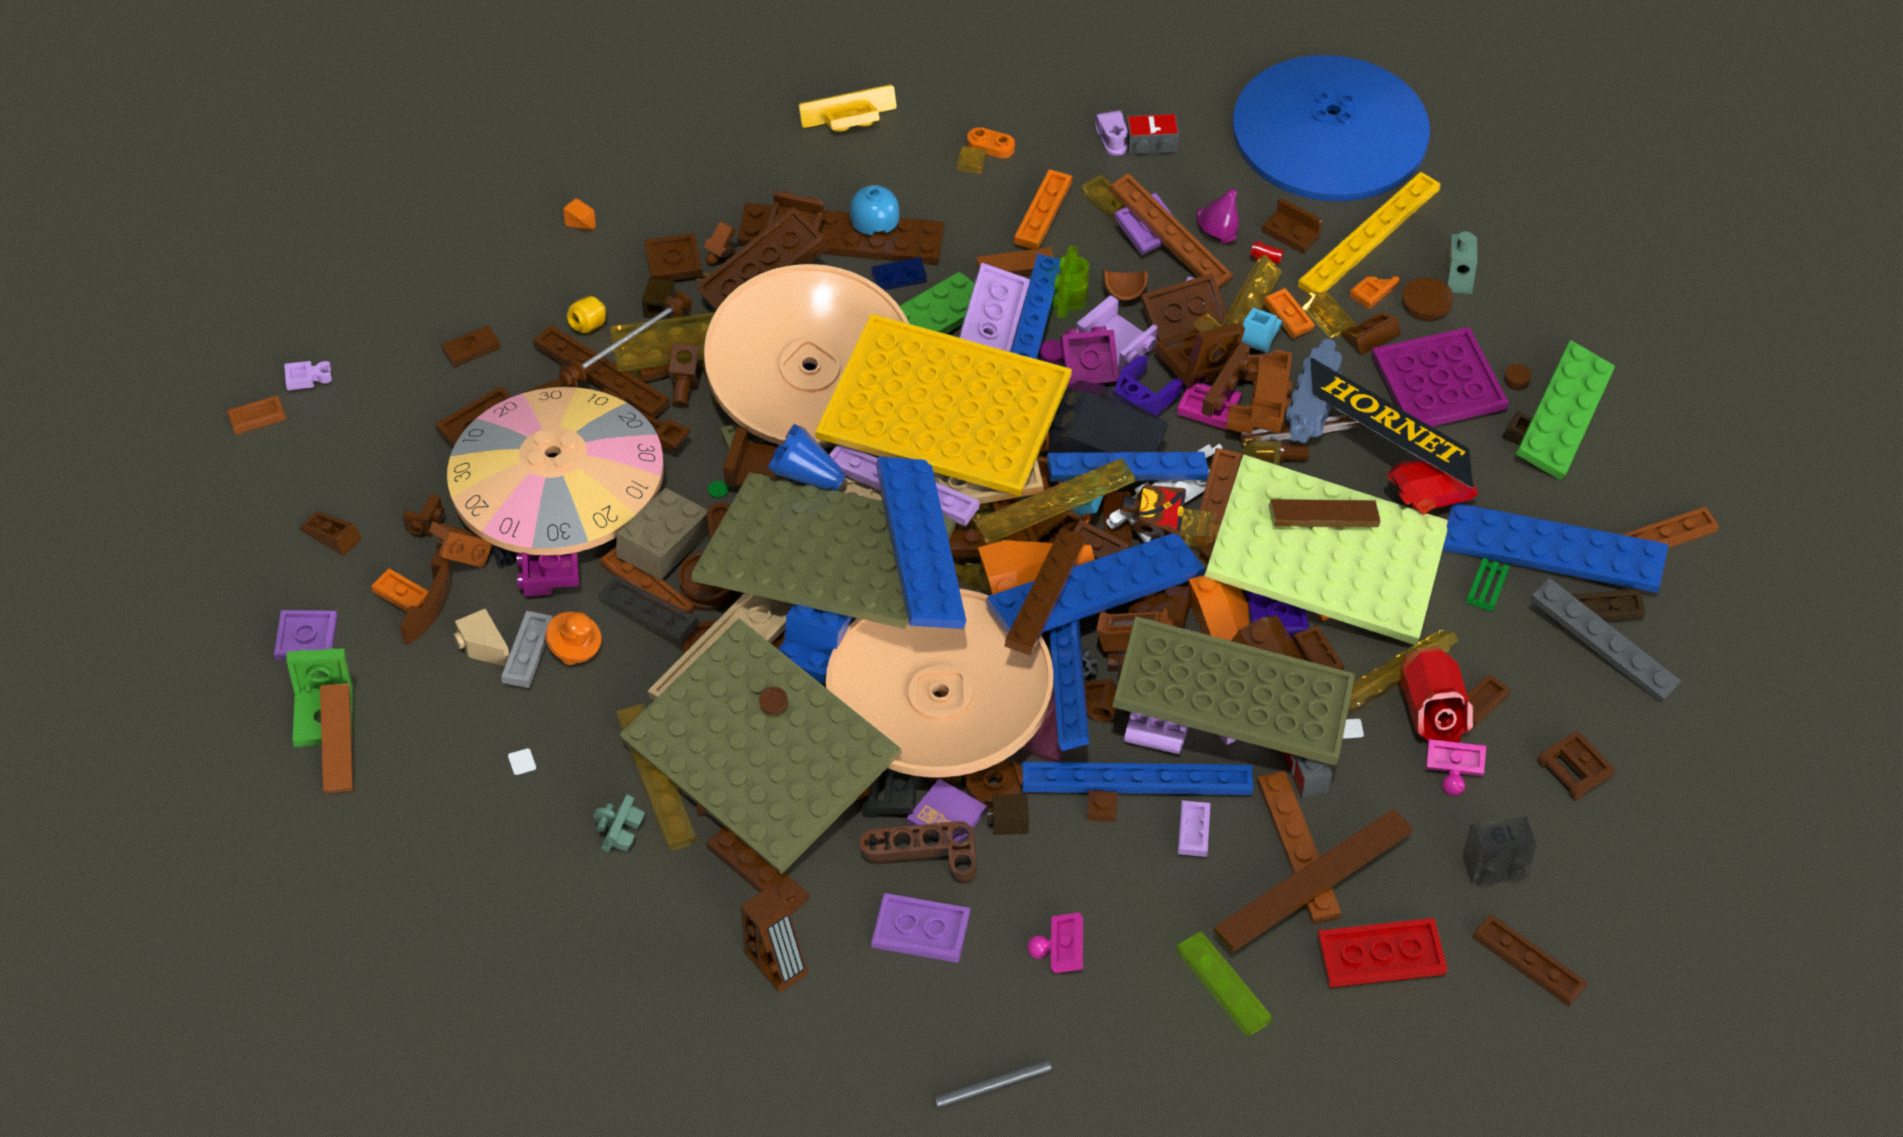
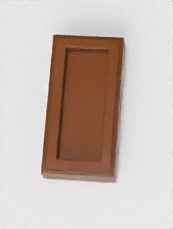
[226,395,286,435]

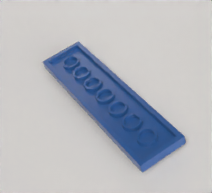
[876,456,967,629]
[1442,503,1669,593]
[986,533,1205,634]

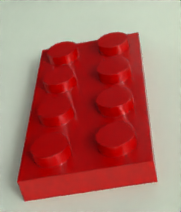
[1317,918,1447,988]

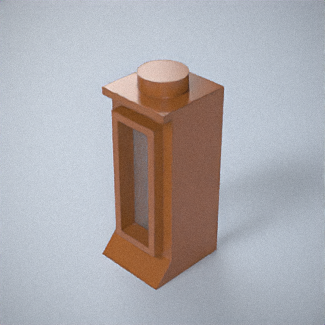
[1097,608,1175,652]

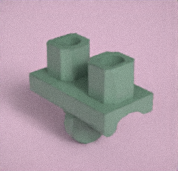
[593,794,645,852]

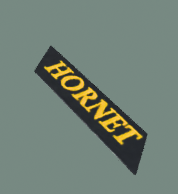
[1310,358,1474,488]

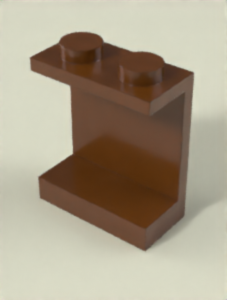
[723,427,796,487]

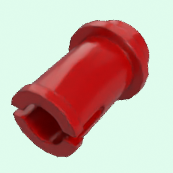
[1250,240,1284,265]

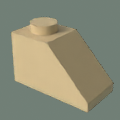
[453,609,509,666]

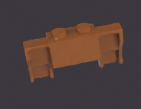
[1225,350,1293,434]

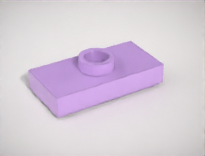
[1178,800,1211,857]

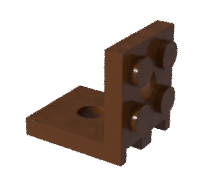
[1153,322,1245,388]

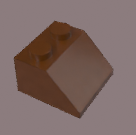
[1231,616,1305,660]

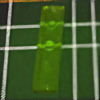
[1177,931,1273,1037]

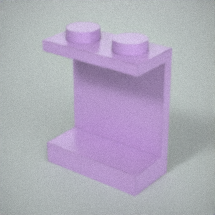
[1076,295,1158,371]

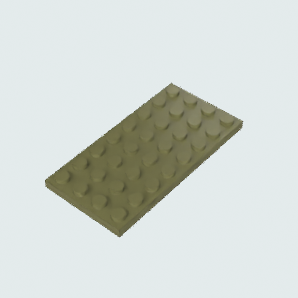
[1112,616,1355,766]

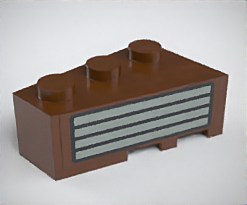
[740,886,808,993]

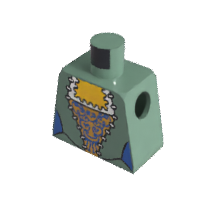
[1446,231,1477,294]

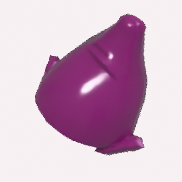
[1196,188,1239,243]

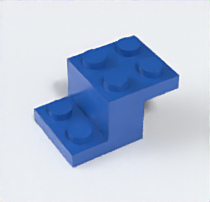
[778,604,853,683]

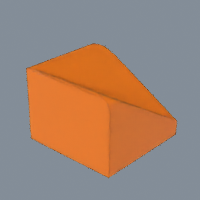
[563,198,596,230]

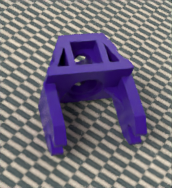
[1114,355,1184,417]

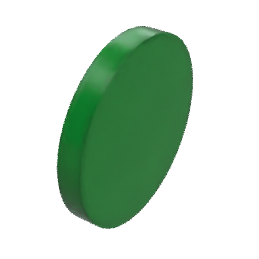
[708,481,729,499]

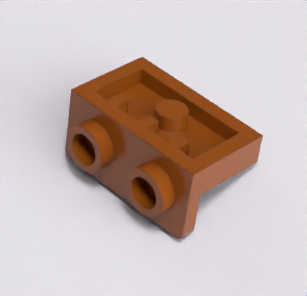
[429,521,492,567]

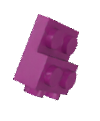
[1060,326,1119,386]
[516,552,579,597]

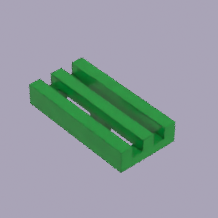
[1467,558,1510,612]

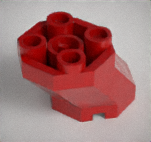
[1387,458,1478,515]
[1401,646,1473,743]

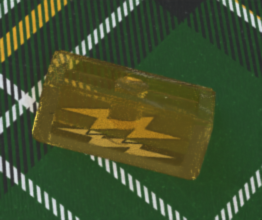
[1302,292,1356,339]

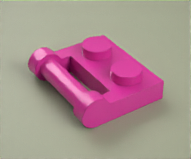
[1177,379,1243,430]

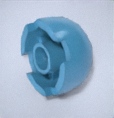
[850,185,899,235]

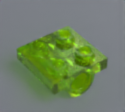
[1053,245,1089,319]

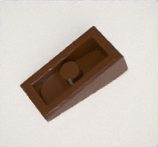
[300,511,361,555]

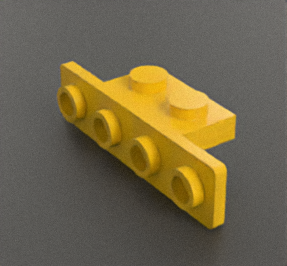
[798,84,897,132]

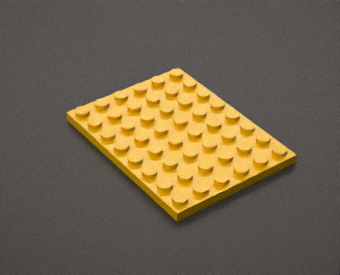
[815,313,1072,497]

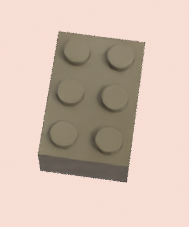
[616,488,708,580]

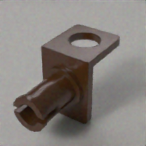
[669,344,699,407]

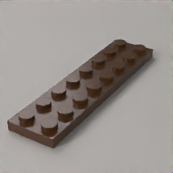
[737,203,945,265]

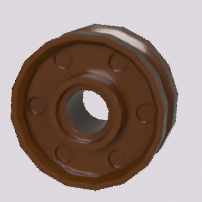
[678,551,736,611]

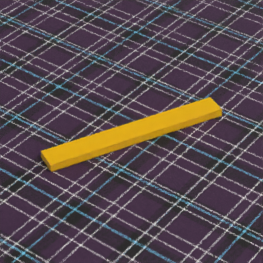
[1298,172,1440,299]

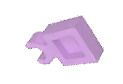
[284,361,332,390]

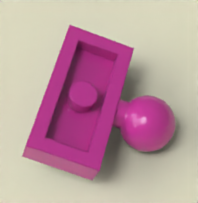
[1426,739,1486,796]
[1027,912,1083,973]

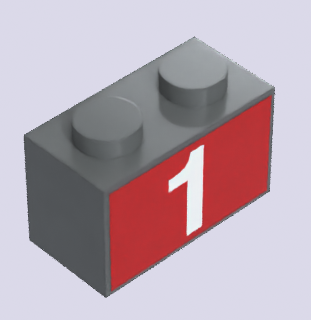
[1126,113,1179,154]
[1283,752,1332,798]

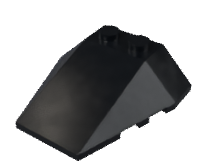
[1043,380,1168,458]

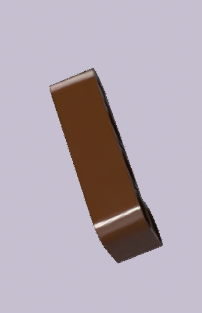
[860,821,977,882]

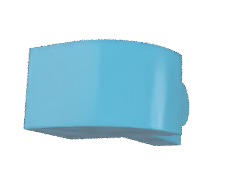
[1241,308,1282,353]

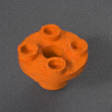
[544,612,601,665]

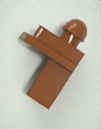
[704,221,737,265]

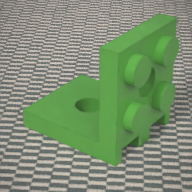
[286,648,353,747]

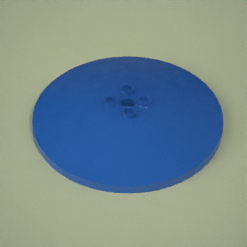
[1233,55,1430,202]

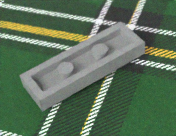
[501,611,553,688]

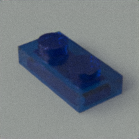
[871,257,927,291]

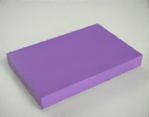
[871,893,970,963]

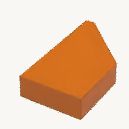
[1350,276,1400,309]

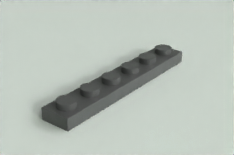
[1531,578,1681,703]

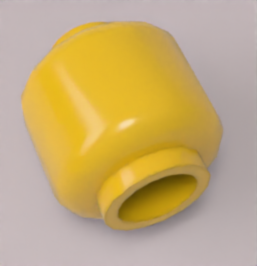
[567,296,606,333]

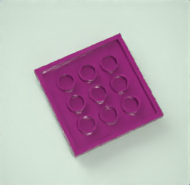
[1372,327,1509,427]

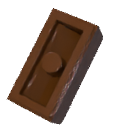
[1342,313,1401,355]

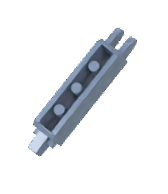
[1286,339,1342,443]

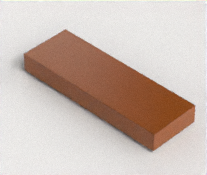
[976,247,1054,276]

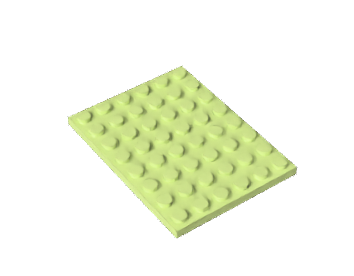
[1204,454,1448,645]

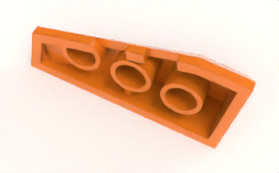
[977,540,1095,595]
[1188,575,1249,641]

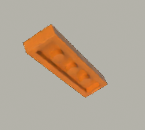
[1014,169,1072,249]

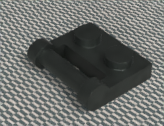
[861,768,917,818]

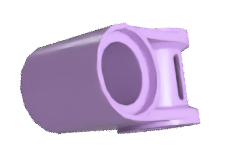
[1095,110,1127,156]

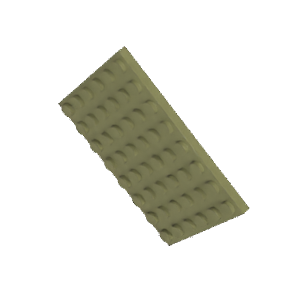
[692,472,956,629]
[619,618,902,874]

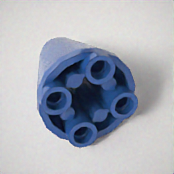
[767,424,846,491]

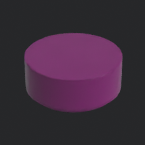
[1040,340,1062,365]

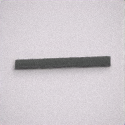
[933,1059,1052,1109]

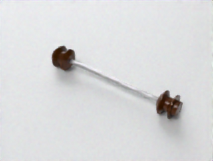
[559,290,692,387]

